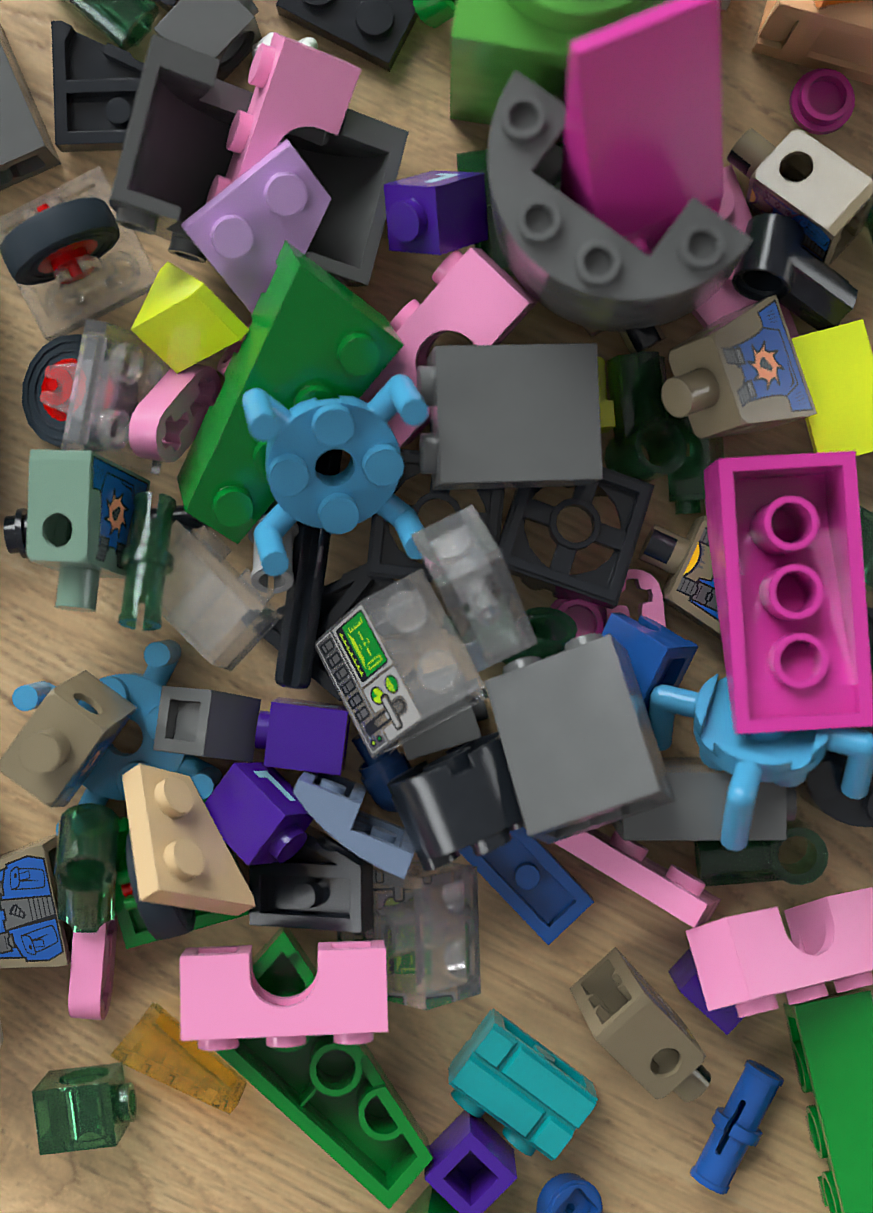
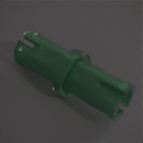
[118,492,177,631]

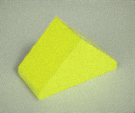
[131,262,250,374]

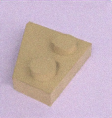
[122,764,255,916]

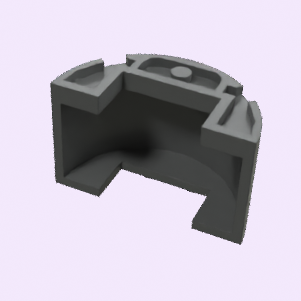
[109,34,409,287]
[487,70,753,332]

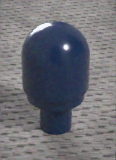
[351,730,412,812]

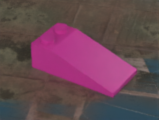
[560,0,724,256]
[703,451,873,734]

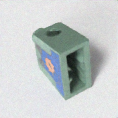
[26,450,150,612]

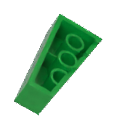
[177,240,404,544]
[216,927,433,1209]
[783,989,873,1213]

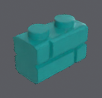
[448,1008,598,1161]

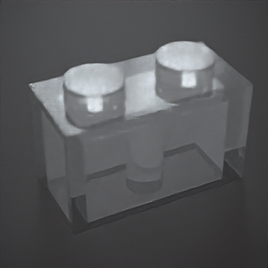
[411,504,537,673]
[126,520,283,671]

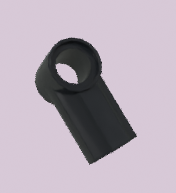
[732,213,858,331]

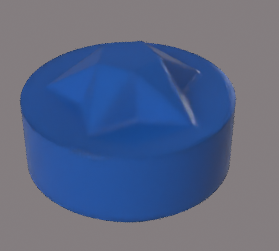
[536,1173,602,1213]

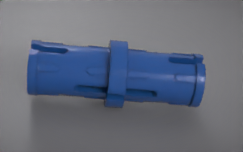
[690,1059,784,1195]

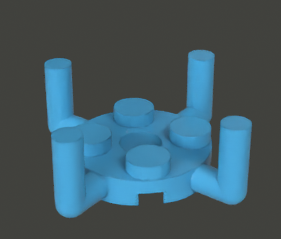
[242,374,432,576]
[12,640,223,843]
[648,673,873,851]

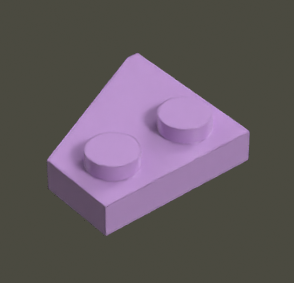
[181,139,331,314]

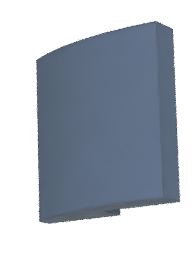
[293,771,415,879]

